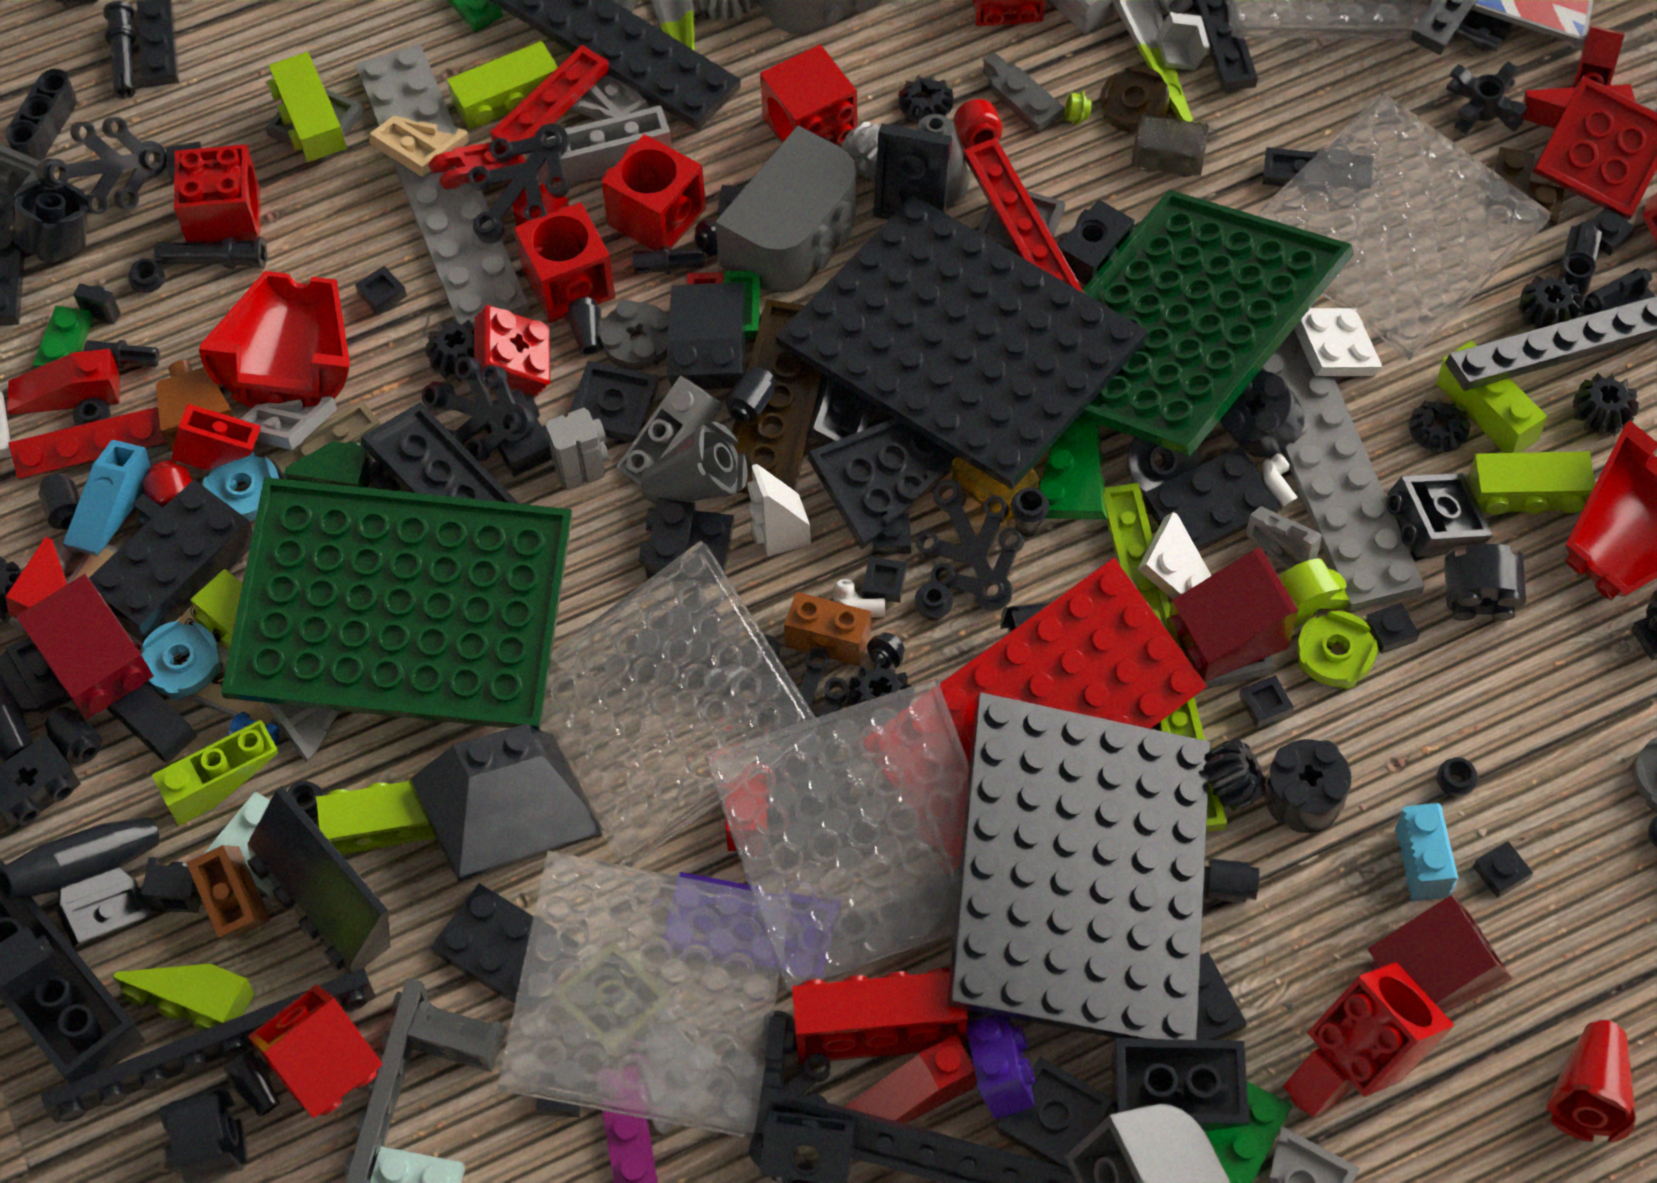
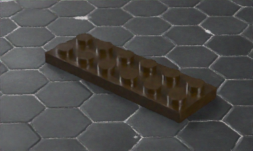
[732,299,824,494]

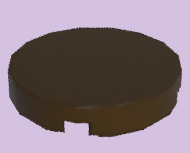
[1099,66,1170,132]

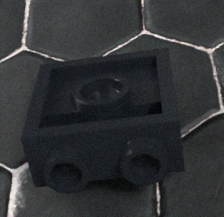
[1386,473,1493,557]
[639,498,735,588]

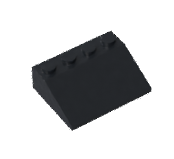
[247,786,391,974]

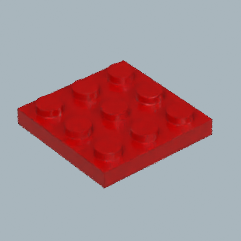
[1532,76,1657,221]

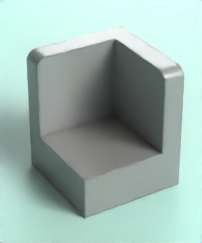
[1156,12,1209,71]

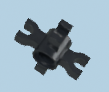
[1446,61,1528,134]

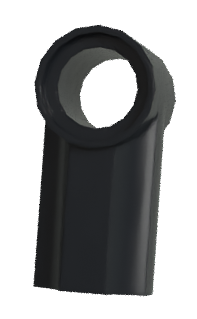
[1557,222,1602,296]

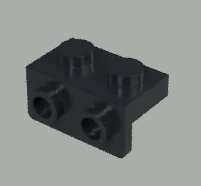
[807,376,877,445]

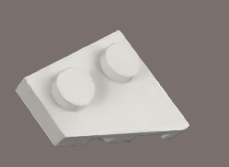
[1137,512,1211,600]

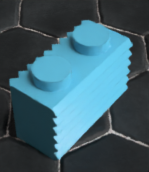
[1395,803,1458,901]

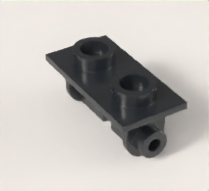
[1581,268,1655,316]

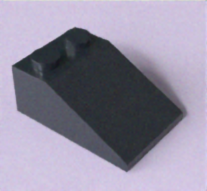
[667,282,746,390]
[1111,1038,1249,1132]

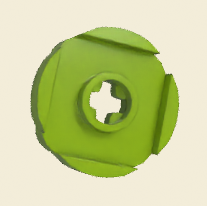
[1297,611,1378,689]

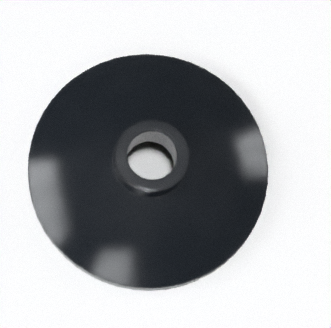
[1127,437,1199,492]

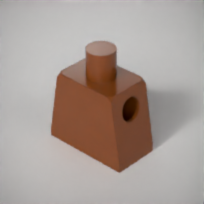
[156,360,233,451]

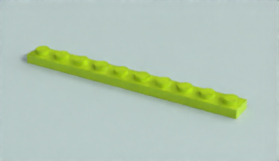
[1103,483,1227,833]

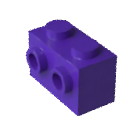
[967,1015,1035,1119]

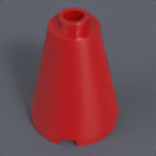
[1547,1020,1636,1143]

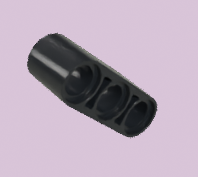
[5,68,77,161]
[106,683,197,763]

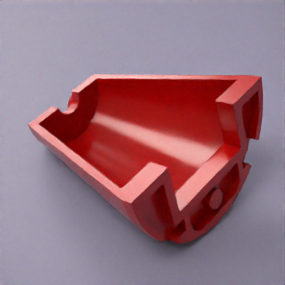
[199,271,350,408]
[1565,420,1657,601]

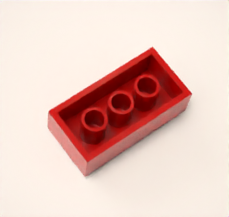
[792,968,967,1064]

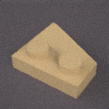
[369,116,468,177]

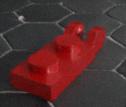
[428,142,526,190]

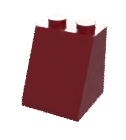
[1166,547,1299,682]
[16,574,154,720]
[1367,894,1513,1014]

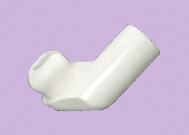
[1262,454,1298,509]
[832,579,885,618]

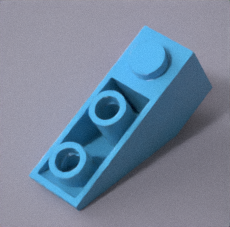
[63,440,150,556]

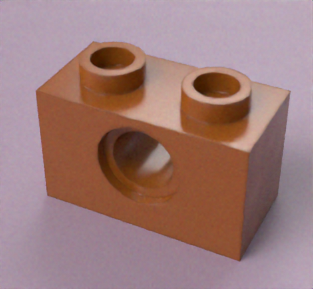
[784,592,871,666]
[187,845,271,938]

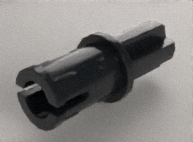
[632,246,705,275]
[84,340,160,369]

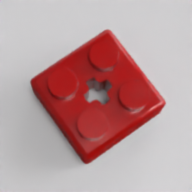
[474,305,550,396]

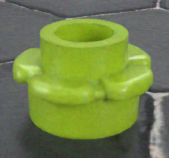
[1064,91,1091,125]

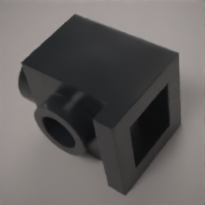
[141,857,201,913]

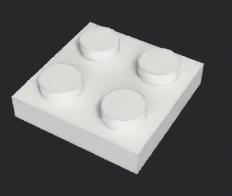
[1294,308,1382,376]

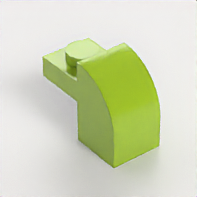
[1278,559,1350,627]

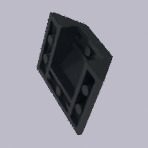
[409,724,606,881]

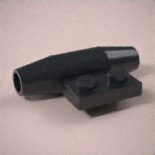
[0,637,71,762]
[0,816,160,947]

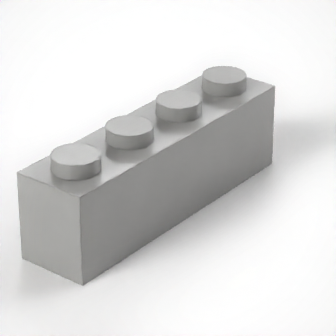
[526,106,672,189]

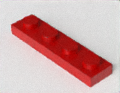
[490,45,609,158]
[8,407,167,480]

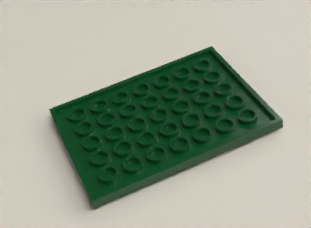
[1079,189,1354,457]
[221,477,573,731]

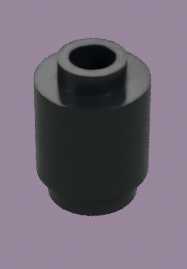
[725,366,776,423]
[38,473,80,530]
[45,707,102,764]
[1203,858,1259,903]

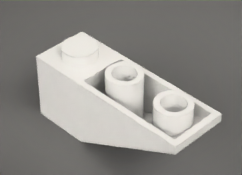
[747,464,811,557]

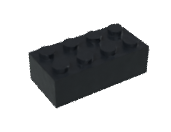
[89,479,253,644]

